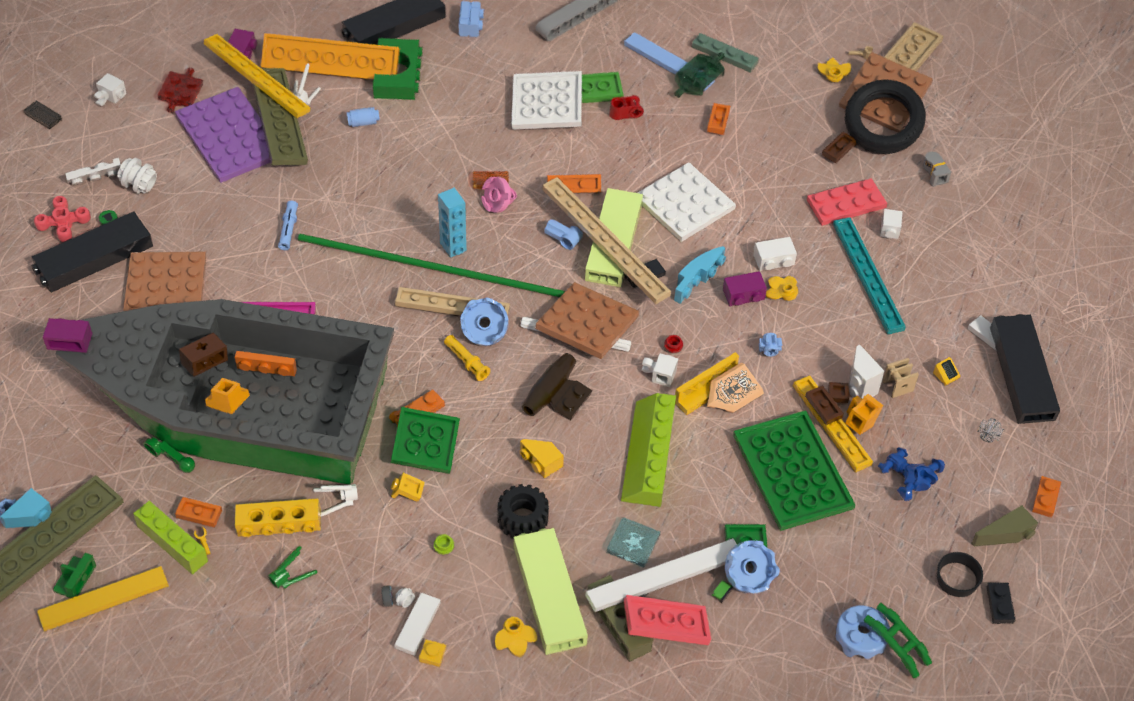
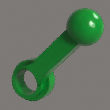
[143,437,195,473]

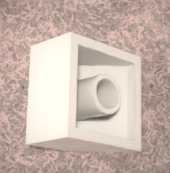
[849,345,884,399]

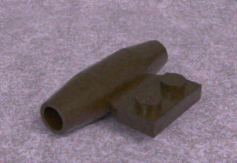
[522,353,593,421]

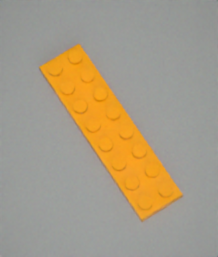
[261,33,400,80]

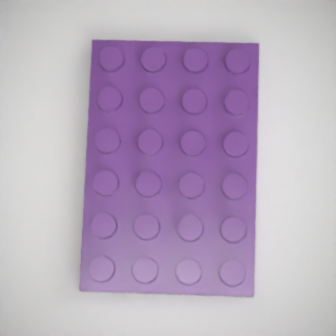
[175,87,271,183]

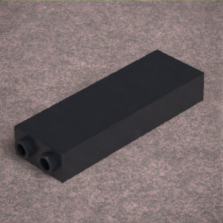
[341,0,446,45]
[31,211,153,293]
[990,314,1060,424]

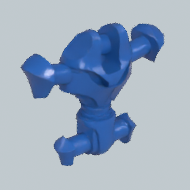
[878,447,945,501]

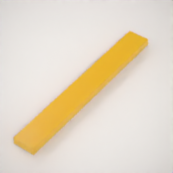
[204,34,311,118]

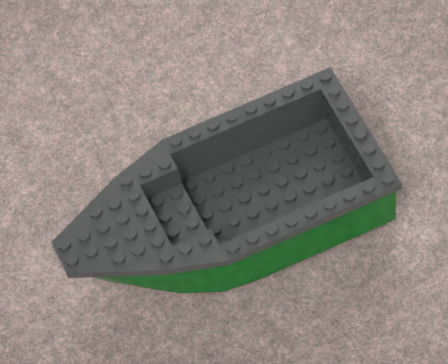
[55,299,394,485]

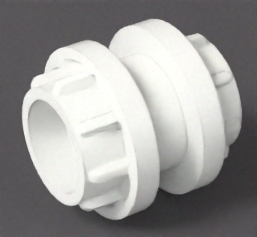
[117,158,157,194]

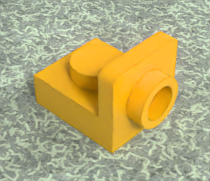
[391,472,425,502]

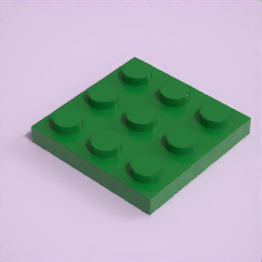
[391,407,460,474]

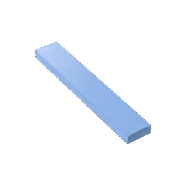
[624,32,715,91]

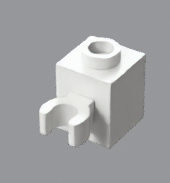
[94,73,126,106]
[641,353,678,387]

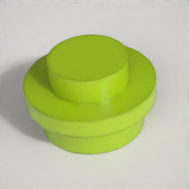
[433,534,454,555]

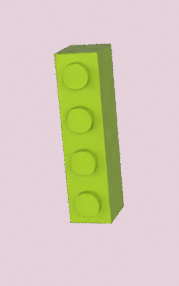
[133,501,208,575]

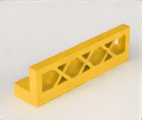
[675,352,739,415]

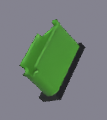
[712,580,733,603]

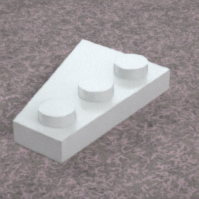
[65,158,121,185]

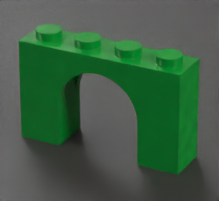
[373,38,423,100]

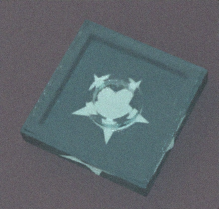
[606,517,660,568]

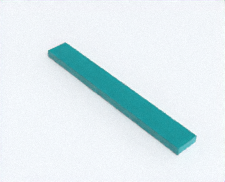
[833,217,906,335]

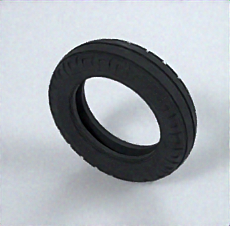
[845,79,926,154]

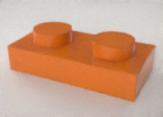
[707,103,731,135]
[1032,476,1061,518]
[175,497,222,528]

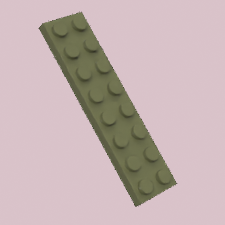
[252,68,308,165]
[0,475,124,602]

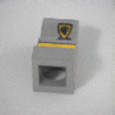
[923,152,951,187]

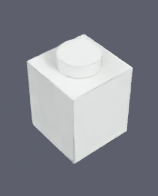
[880,209,902,239]

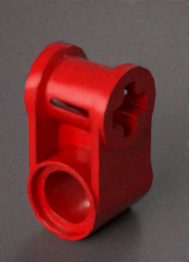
[609,95,644,120]

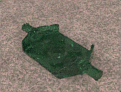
[674,52,725,98]

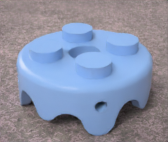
[460,298,509,346]
[725,541,780,594]
[836,605,890,659]

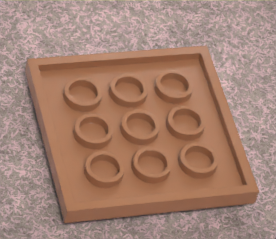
[839,52,933,133]
[123,252,206,311]
[535,282,639,359]

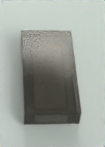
[24,100,62,130]

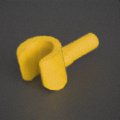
[194,527,211,555]

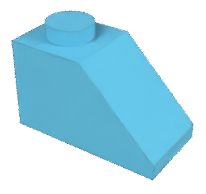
[0,488,52,528]

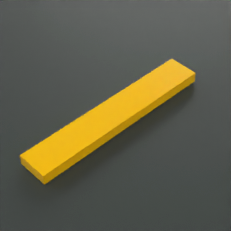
[793,375,873,473]
[37,566,169,631]

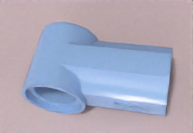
[544,219,583,250]

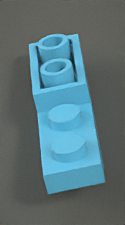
[674,246,726,304]

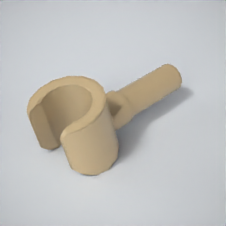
[849,46,873,59]

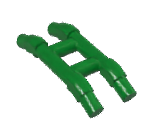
[864,603,932,679]

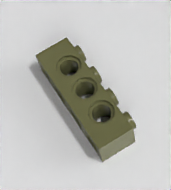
[588,575,654,662]

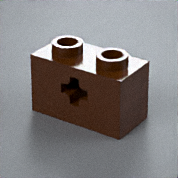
[179,332,228,377]

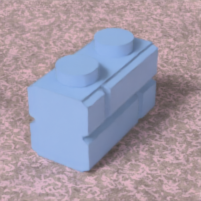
[459,1,484,37]

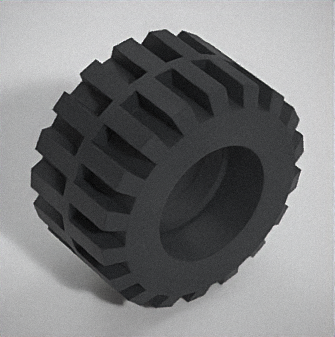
[497,484,549,539]

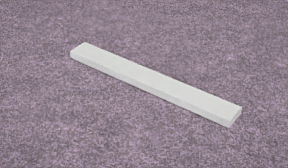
[585,539,737,612]

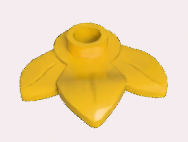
[818,58,851,82]
[765,276,798,301]
[495,617,537,657]

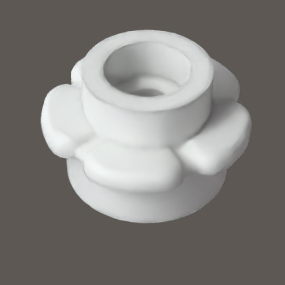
[395,588,415,608]

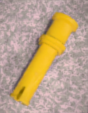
[444,335,491,381]

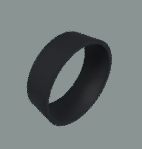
[937,552,983,597]

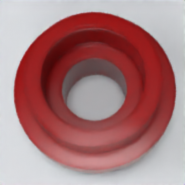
[664,335,683,353]

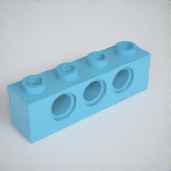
[438,187,467,258]

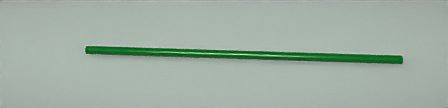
[298,234,566,297]

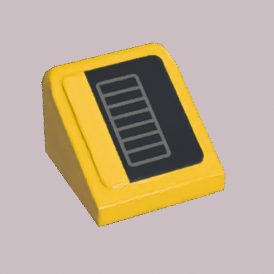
[933,357,960,386]

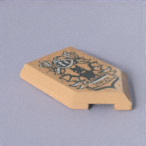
[707,363,764,413]

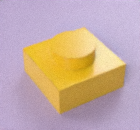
[419,640,446,667]

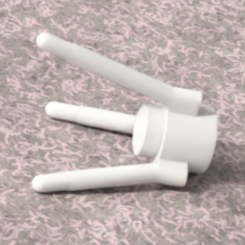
[293,64,321,106]
[313,484,358,517]

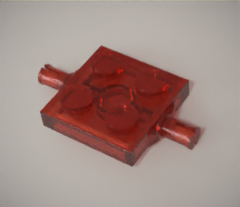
[158,67,203,113]

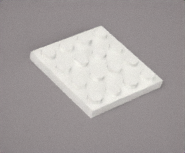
[512,71,582,129]
[638,163,736,242]

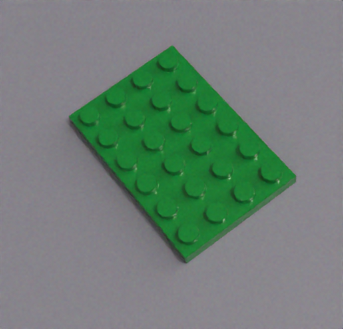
[733,410,855,531]

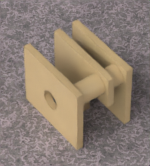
[882,358,919,398]

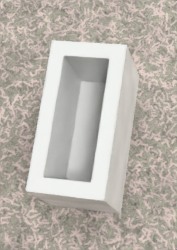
[753,237,797,271]

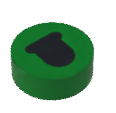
[99,210,118,226]

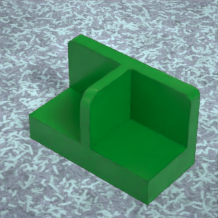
[53,552,96,598]

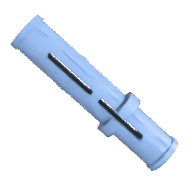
[278,201,298,250]

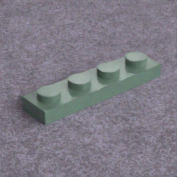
[692,33,759,73]

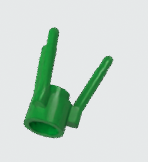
[268,546,318,589]

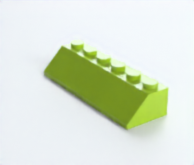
[621,393,676,507]

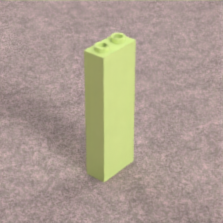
[585,188,643,287]
[514,528,588,655]

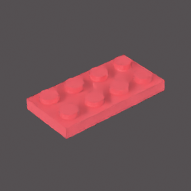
[807,178,887,226]
[624,595,711,645]

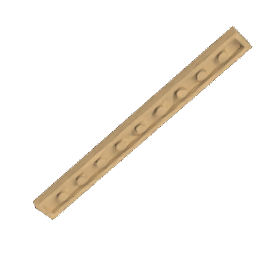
[542,177,671,304]

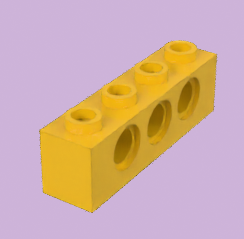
[235,499,321,537]

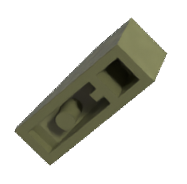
[971,505,1038,547]

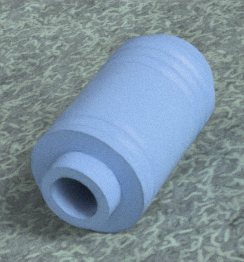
[347,107,380,127]

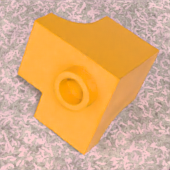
[205,378,250,414]
[845,394,884,435]

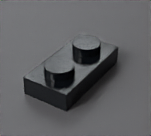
[986,583,1016,624]

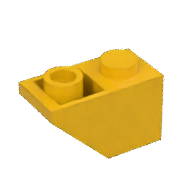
[519,439,564,479]

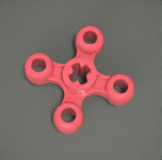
[34,196,91,242]

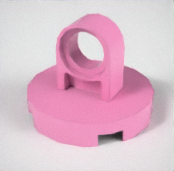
[481,177,517,213]

